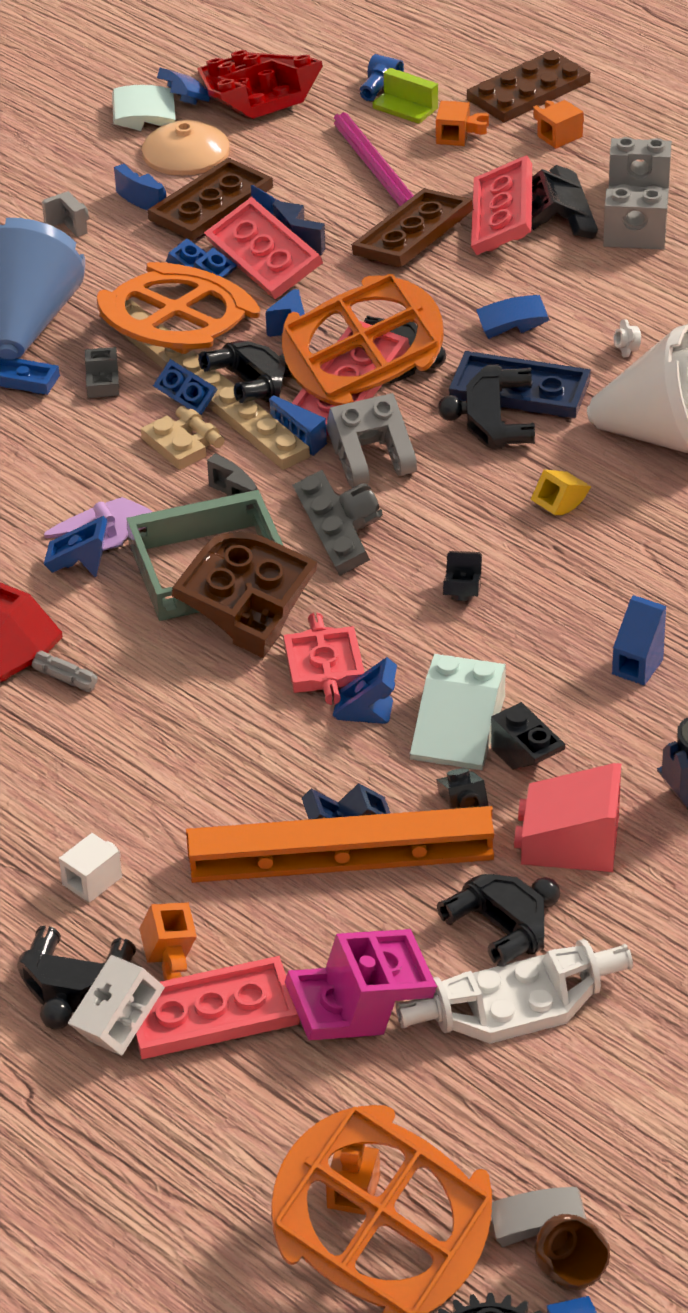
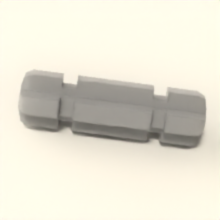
[32,651,98,692]

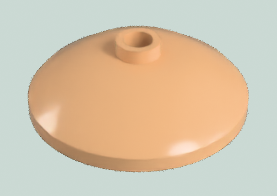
[142,120,230,176]

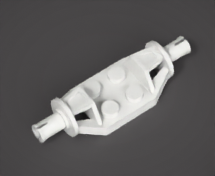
[396,939,633,1044]

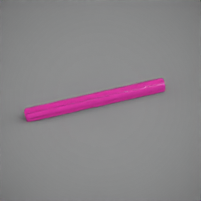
[334,112,414,206]

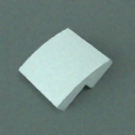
[112,85,176,131]

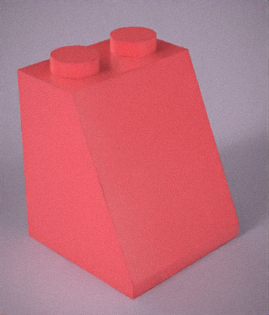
[514,763,622,872]

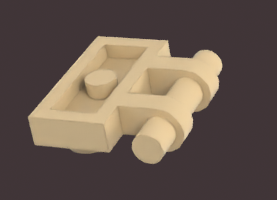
[141,406,225,470]

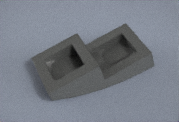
[85,347,120,398]
[207,453,257,510]

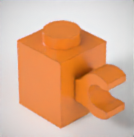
[436,100,489,146]
[533,100,584,149]
[139,902,197,981]
[326,1144,380,1215]

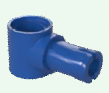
[360,54,404,101]

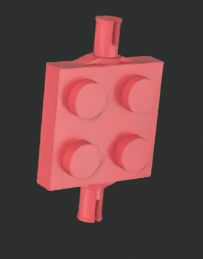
[283,612,365,705]

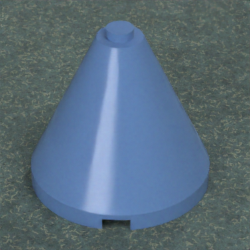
[0,218,86,359]

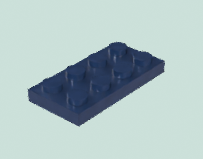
[449,351,591,418]

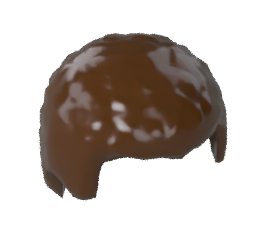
[534,1214,611,1291]

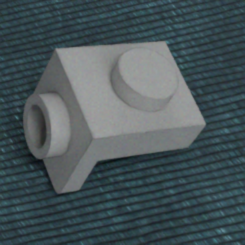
[42,191,89,237]

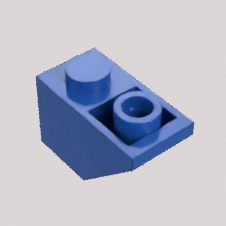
[612,595,666,686]

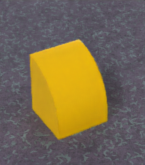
[530,469,591,515]

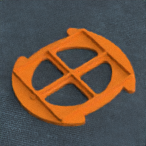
[97,262,260,354]
[282,274,444,406]
[271,1105,492,1313]

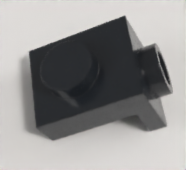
[443,551,482,601]
[436,768,489,809]

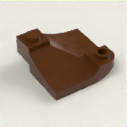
[172,531,317,658]

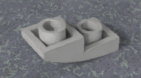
[491,1187,587,1248]

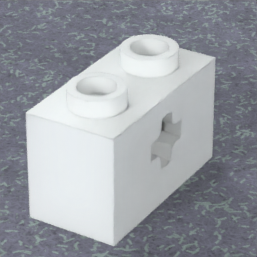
[68,955,165,1056]

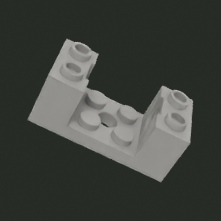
[603,137,672,249]

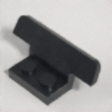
[531,165,598,239]

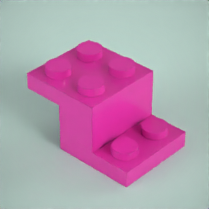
[285,929,437,1040]

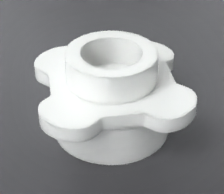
[614,319,641,357]

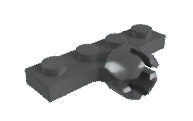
[292,470,383,576]

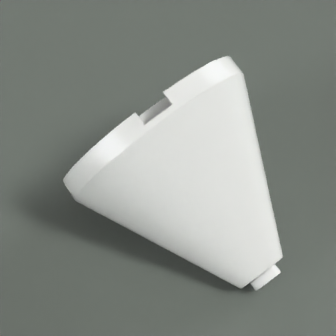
[587,324,688,453]

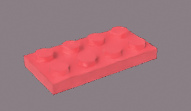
[471,155,532,255]
[204,197,323,299]
[292,321,410,436]
[135,956,300,1059]

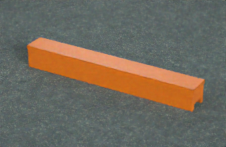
[186,806,494,883]

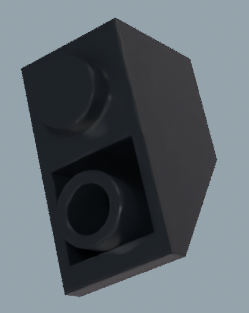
[491,702,565,770]

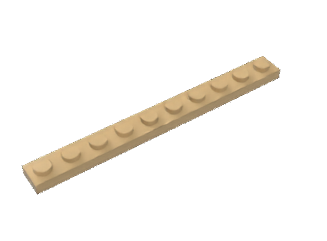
[121,299,310,470]

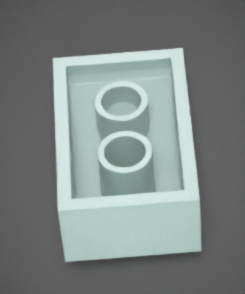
[410,654,506,770]

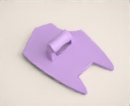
[44,497,152,550]

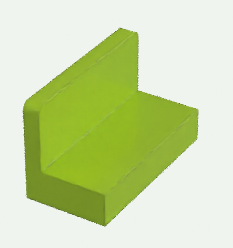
[372,68,438,124]

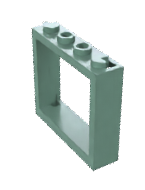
[126,490,284,621]

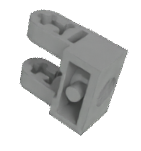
[326,393,417,488]

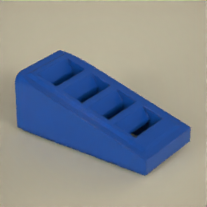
[269,395,327,456]

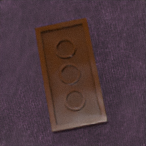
[467,50,591,123]
[148,157,273,241]
[351,188,474,267]

